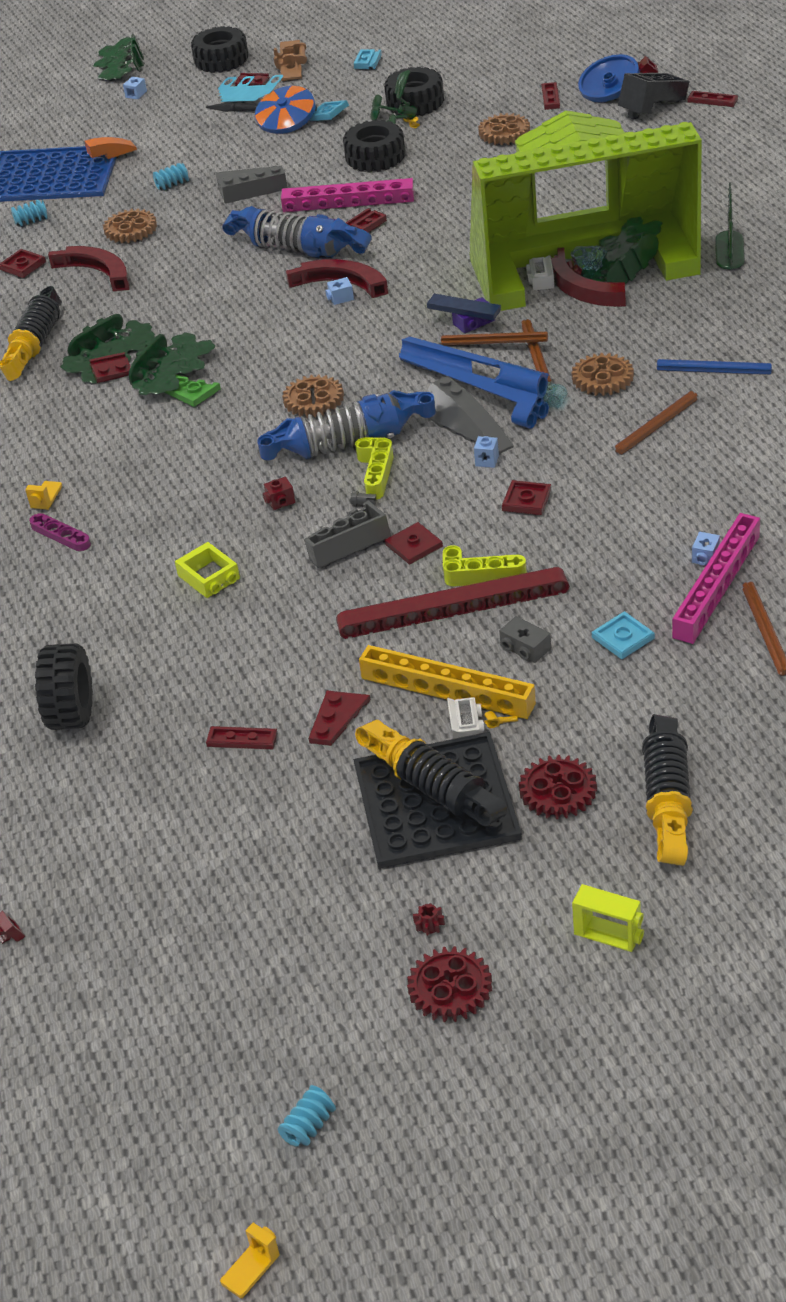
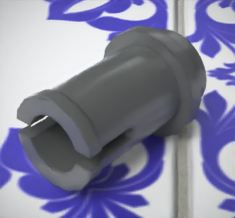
[350,491,376,507]

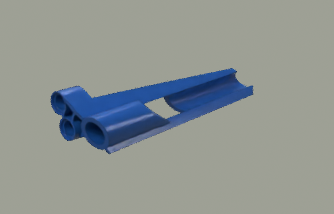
[399,337,549,429]

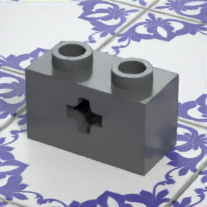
[499,616,552,663]

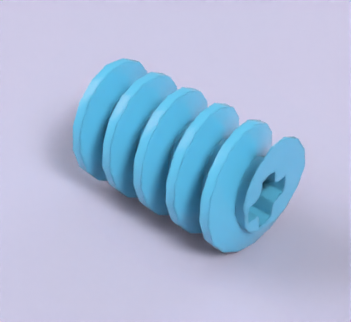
[153,163,189,190]
[11,200,48,227]
[278,1085,336,1147]

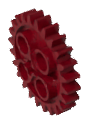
[519,755,597,820]
[407,946,492,1022]

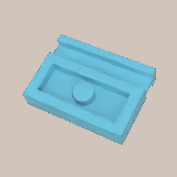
[354,49,382,69]

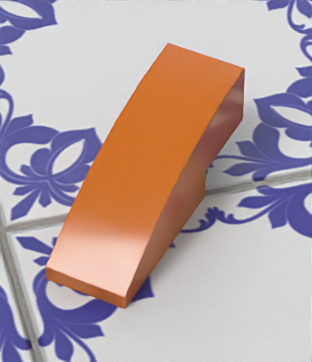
[85,137,137,159]

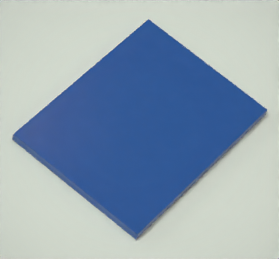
[0,146,117,202]

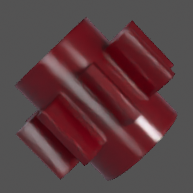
[413,903,445,936]

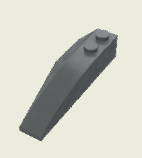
[426,376,514,454]

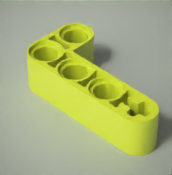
[355,437,394,500]
[443,545,527,586]

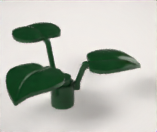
[370,70,417,124]

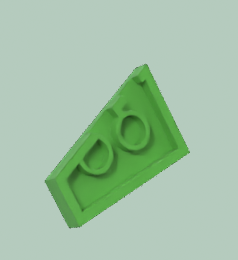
[164,375,221,407]

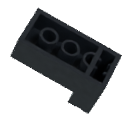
[618,73,690,119]

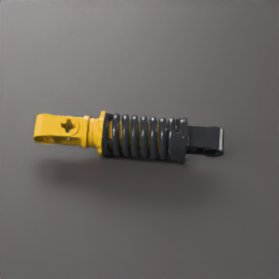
[0,286,62,381]
[642,714,693,866]
[355,720,507,826]

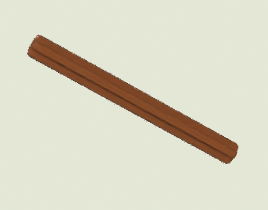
[521,319,551,387]
[441,331,548,345]
[615,391,697,455]
[742,581,786,676]

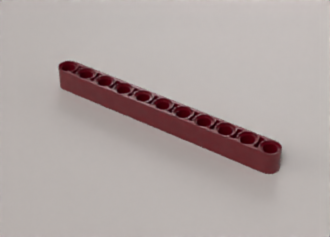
[336,567,570,639]

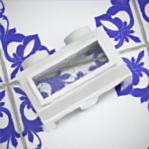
[526,255,554,290]
[447,697,485,739]

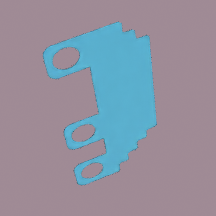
[218,75,283,102]

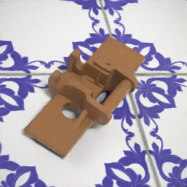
[274,40,307,81]

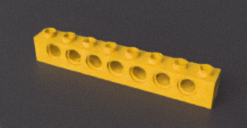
[359,645,536,719]

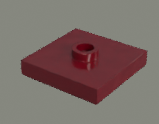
[0,249,46,278]
[502,480,551,515]
[385,522,443,565]

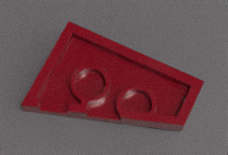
[308,690,371,746]

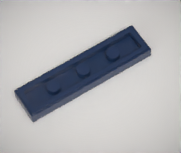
[427,293,501,320]

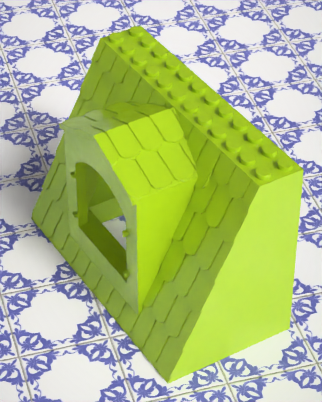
[469,110,702,311]

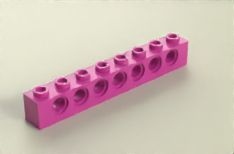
[281,178,414,212]
[672,513,760,644]

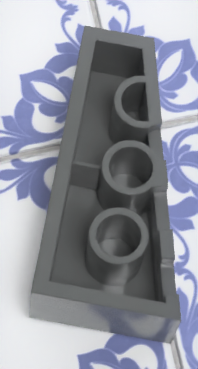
[216,166,287,204]
[304,501,391,568]

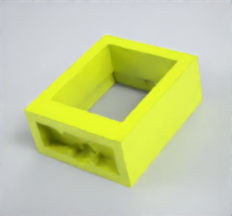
[175,542,240,598]
[572,884,644,952]

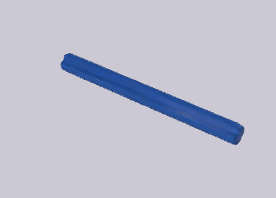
[657,359,772,375]

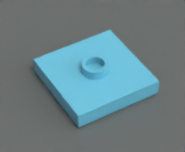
[309,100,349,121]
[591,611,655,659]

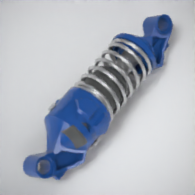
[222,206,372,258]
[257,390,436,461]

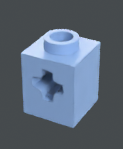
[123,77,147,99]
[325,277,354,305]
[474,436,499,468]
[692,532,720,565]

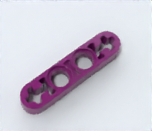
[29,513,91,551]

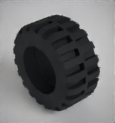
[191,26,249,73]
[384,67,444,117]
[343,120,405,172]
[35,643,93,730]

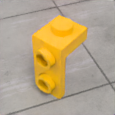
[25,481,62,510]
[220,1222,280,1298]

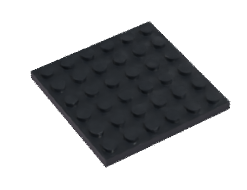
[353,732,522,869]

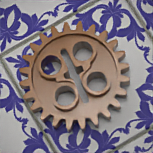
[478,113,530,145]
[103,208,157,243]
[571,353,634,396]
[282,374,344,418]

